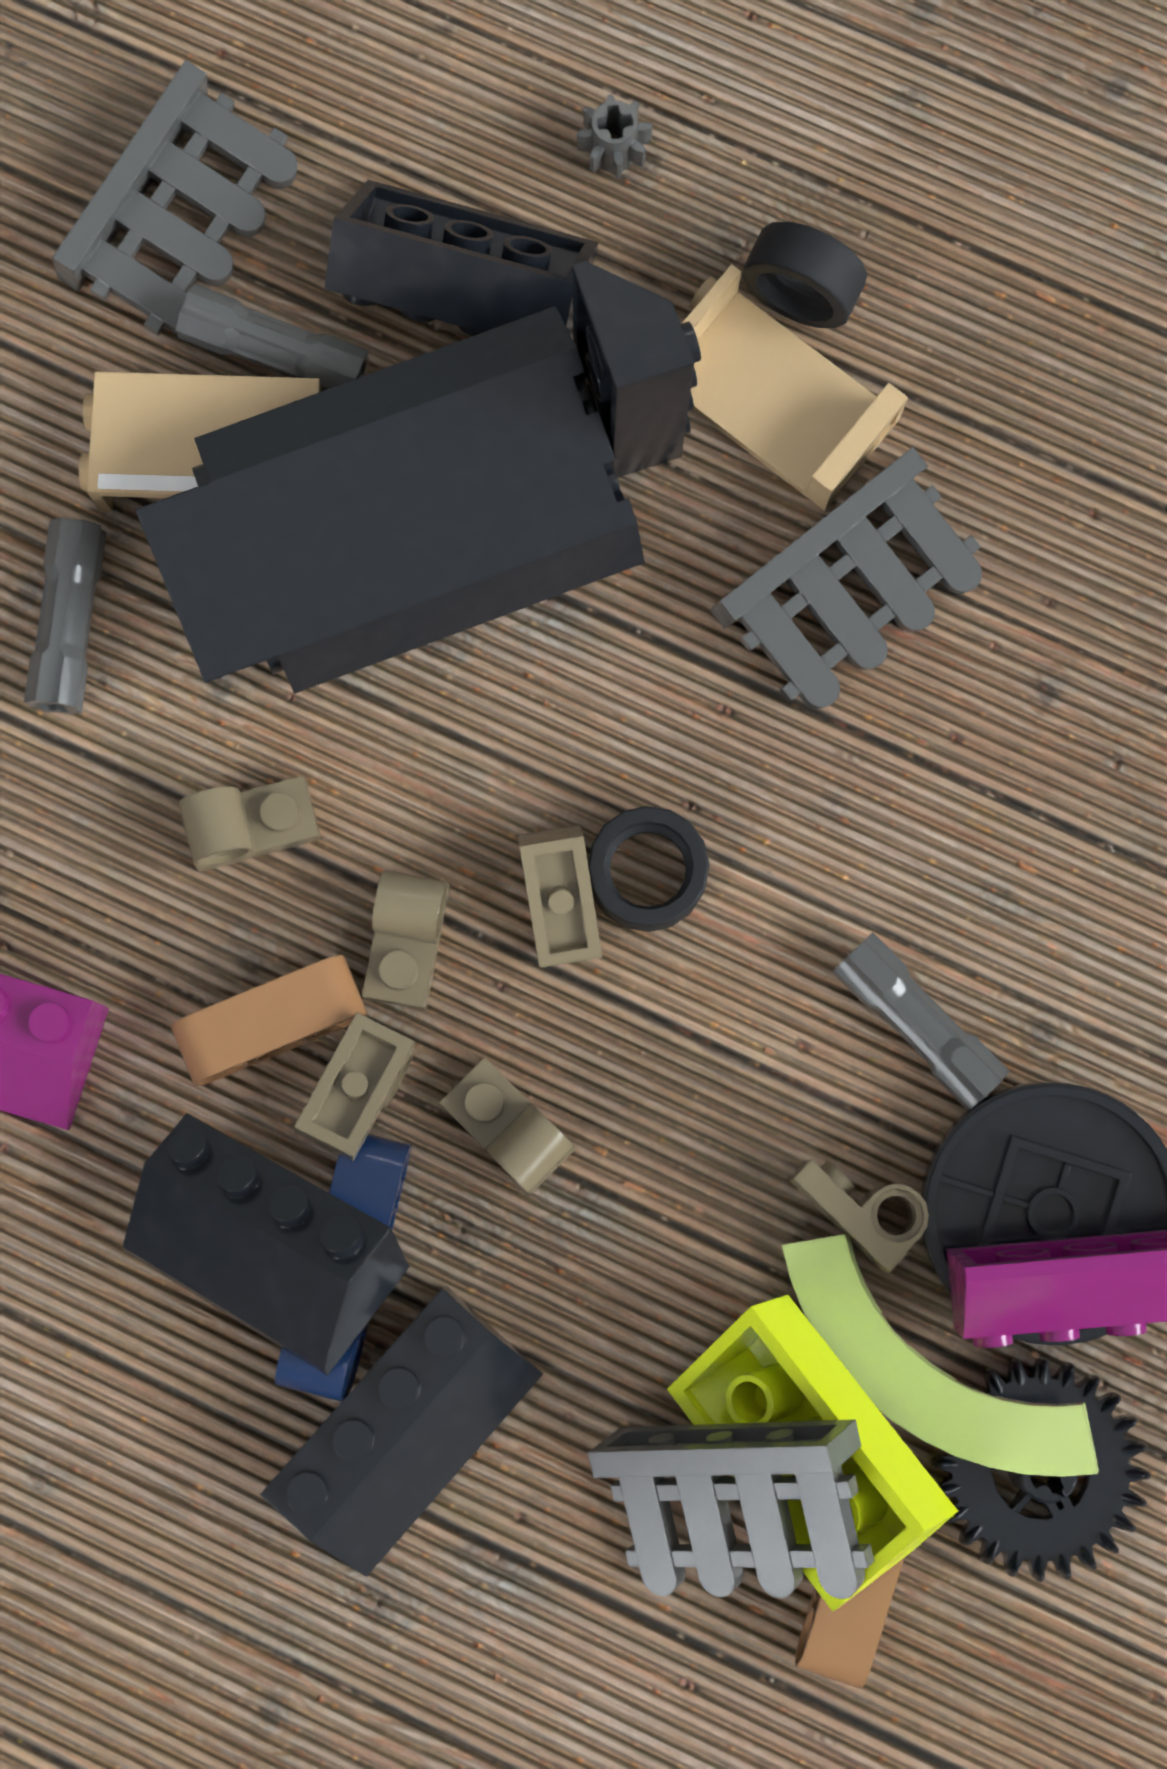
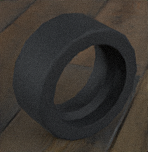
[742,221,868,328]
[588,806,710,932]

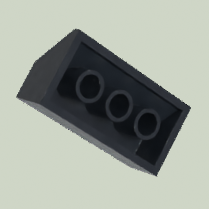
[324,180,599,336]
[572,261,701,478]
[123,1113,409,1376]
[260,1286,543,1577]

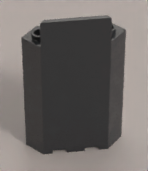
[135,306,645,694]

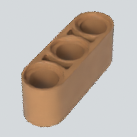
[171,955,368,1086]
[795,1558,904,1689]

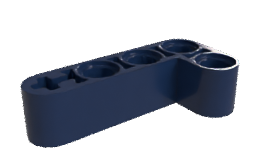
[275,1134,412,1401]

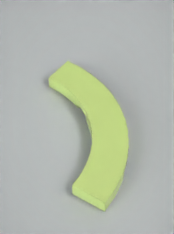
[782,1234,1099,1477]

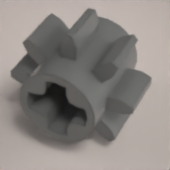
[577,94,652,179]

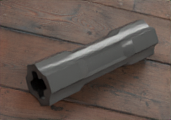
[175,283,369,391]
[24,517,106,715]
[832,932,1010,1110]

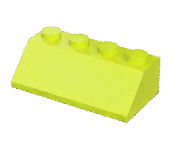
[667,1295,958,1612]

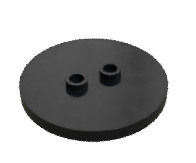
[921,1082,1167,1345]

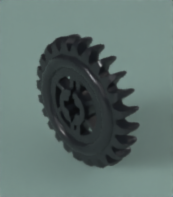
[930,1357,1151,1582]

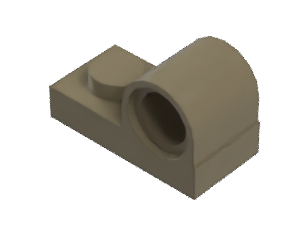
[179,775,322,872]
[517,825,602,968]
[362,870,450,1010]
[294,1012,415,1162]
[439,1057,576,1195]
[787,1160,929,1273]

